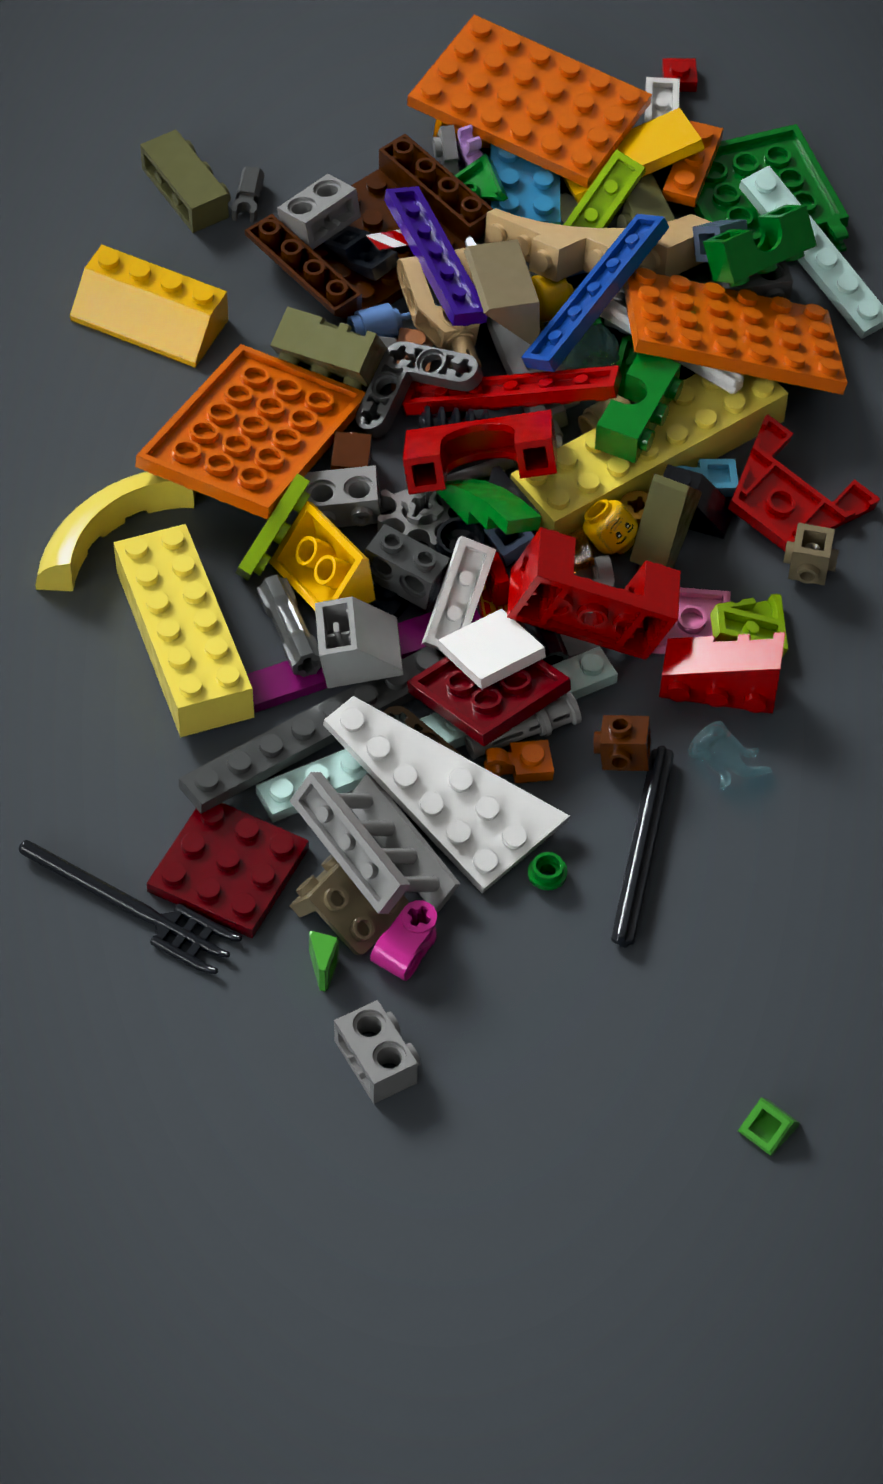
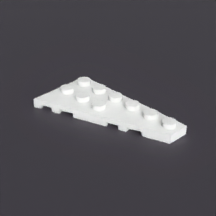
[323,696,570,894]

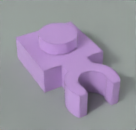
[456,124,483,171]

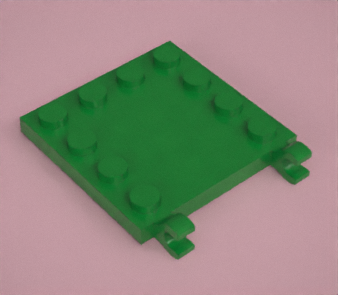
[671,124,849,252]

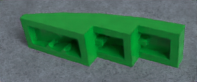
[436,478,542,535]

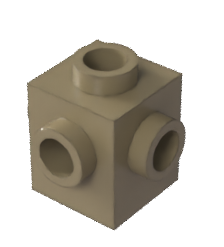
[783,523,839,585]

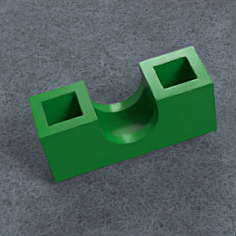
[703,205,817,287]
[595,353,684,463]

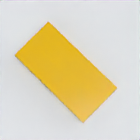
[561,108,705,203]

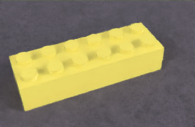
[113,524,255,738]

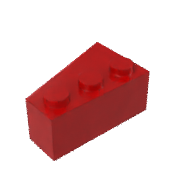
[659,632,785,714]

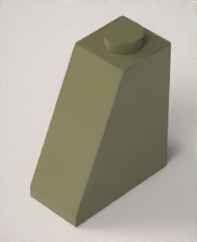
[630,474,702,571]

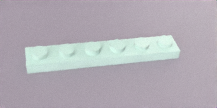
[739,166,883,340]

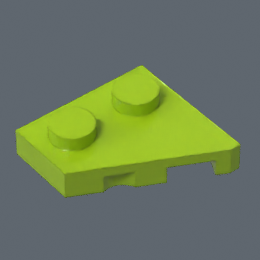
[710,594,788,658]

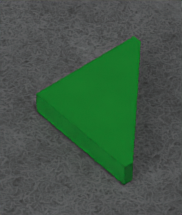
[454,154,508,201]

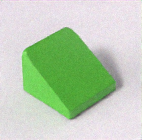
[309,931,339,992]
[738,1097,800,1156]

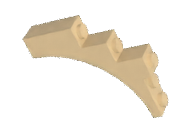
[484,208,711,282]

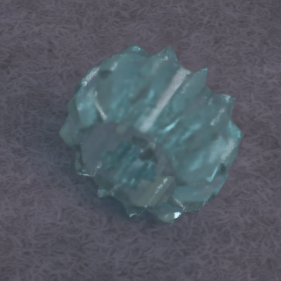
[562,323,620,370]

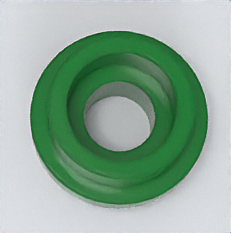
[528,852,568,891]

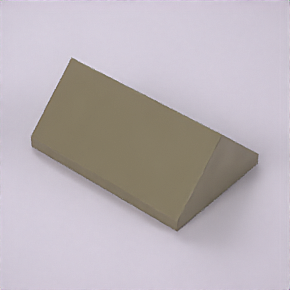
[464,239,540,345]

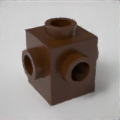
[593,715,652,771]

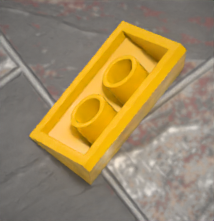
[269,501,376,610]

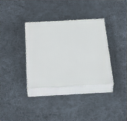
[438,609,546,689]

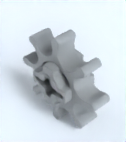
[377,480,458,551]

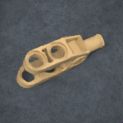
[397,248,481,374]

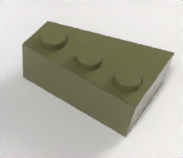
[270,306,388,390]

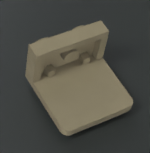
[290,854,409,955]

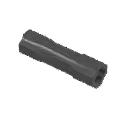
[257,574,322,677]

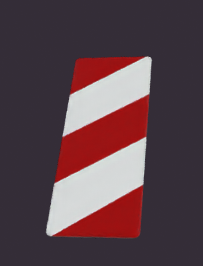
[366,229,408,250]

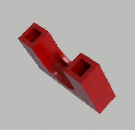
[403,409,557,495]

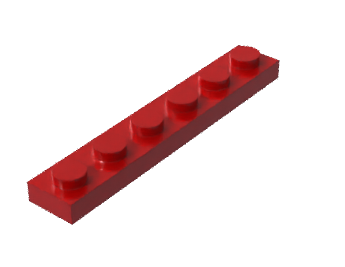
[403,365,622,416]

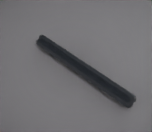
[611,746,674,948]

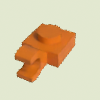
[484,740,554,783]

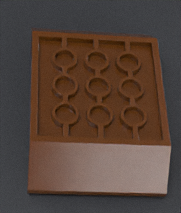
[245,134,493,319]

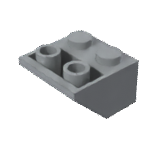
[315,596,403,688]

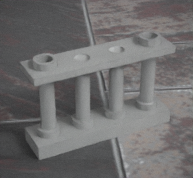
[290,772,460,914]

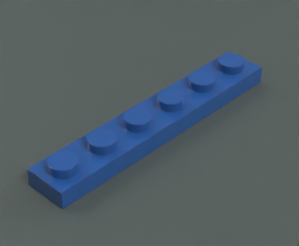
[521,214,669,372]

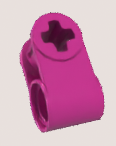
[370,900,437,981]

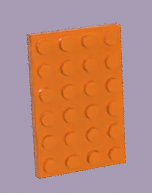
[407,14,652,188]
[623,268,848,395]
[135,344,366,519]

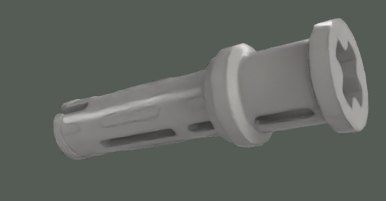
[464,691,582,760]

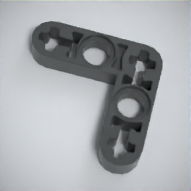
[355,341,483,438]

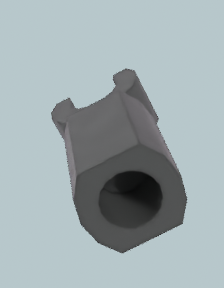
[231,166,265,223]

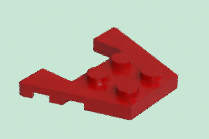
[728,414,880,551]

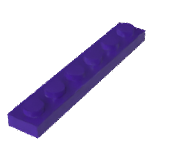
[384,186,488,326]

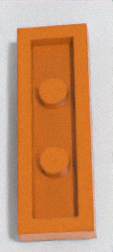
[662,121,724,207]

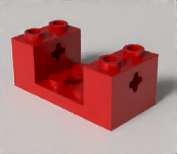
[507,527,681,660]

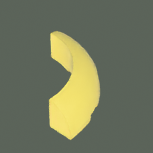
[35,472,196,591]

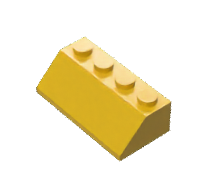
[70,244,228,368]

